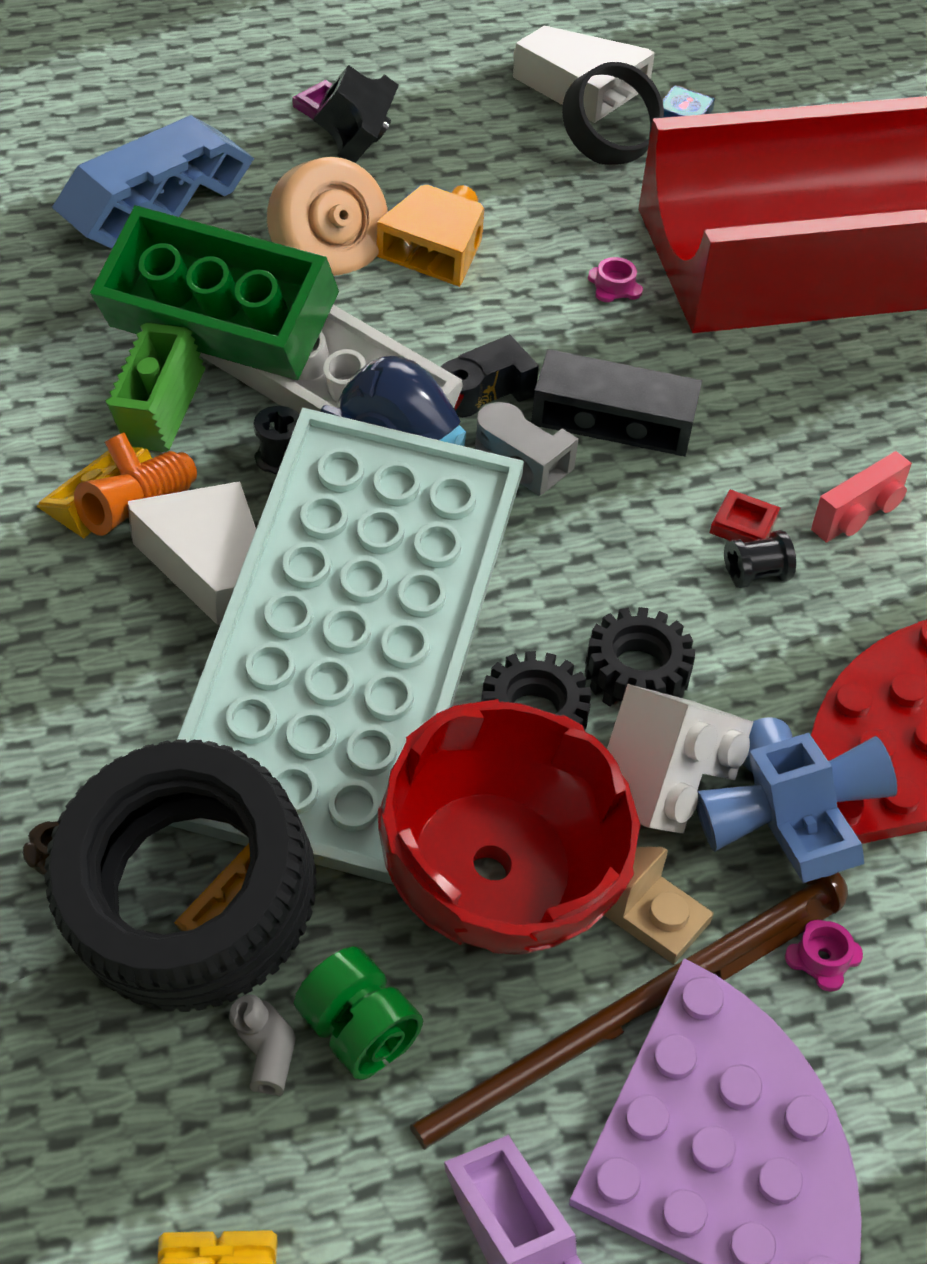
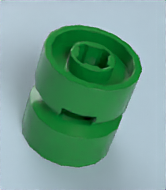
[293,946,424,1080]

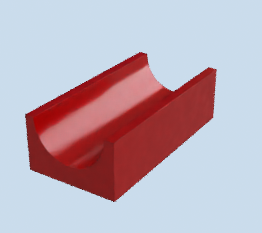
[638,96,927,334]

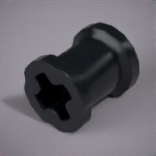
[253,406,300,475]
[724,530,796,588]

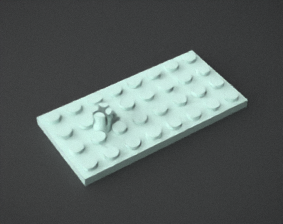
[168,407,524,885]

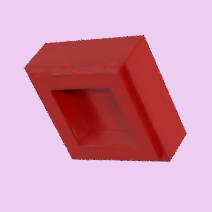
[709,489,781,543]

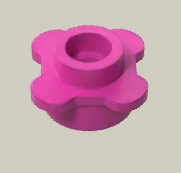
[588,257,643,303]
[785,920,863,992]

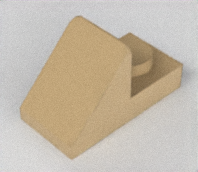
[604,847,714,965]

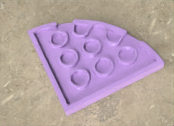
[569,958,861,1264]

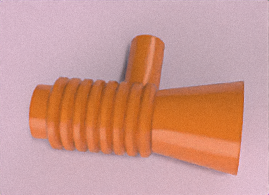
[74,432,197,536]

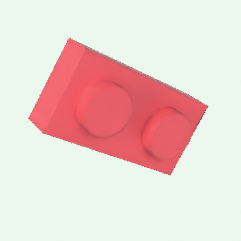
[811,451,912,543]

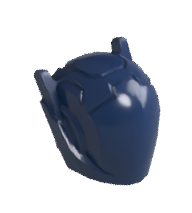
[320,356,461,440]

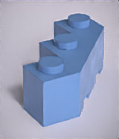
[52,115,254,249]

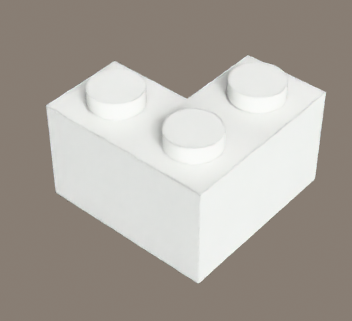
[607,684,753,834]

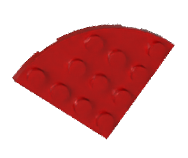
[811,620,927,844]

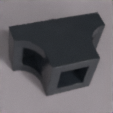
[313,65,399,163]

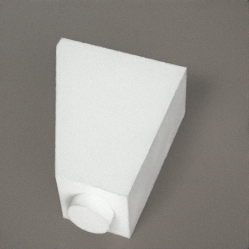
[513,25,655,123]
[128,481,256,625]

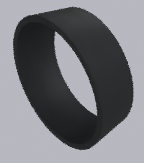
[562,62,664,165]

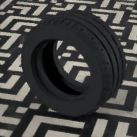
[44,739,317,1012]

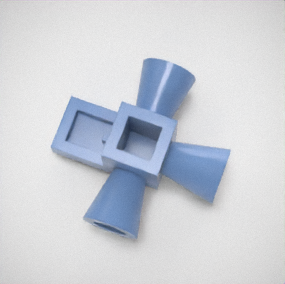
[696,717,897,883]

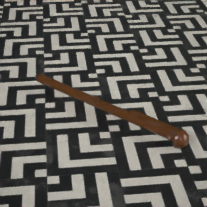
[410,872,848,1150]

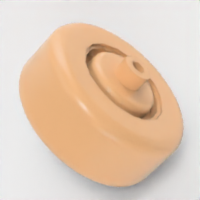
[267,157,388,276]

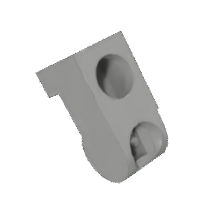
[475,402,579,496]

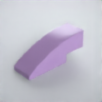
[444,1135,583,1264]

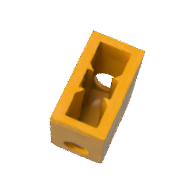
[377,185,485,287]

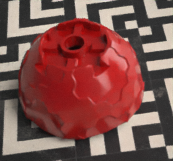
[378,699,640,955]

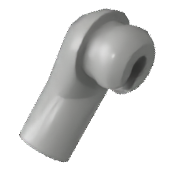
[229,994,295,1096]

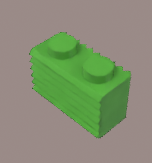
[105,323,206,452]

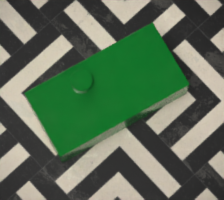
[90,205,339,381]

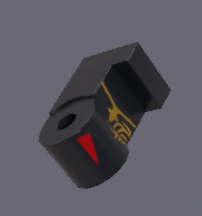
[441,334,539,418]

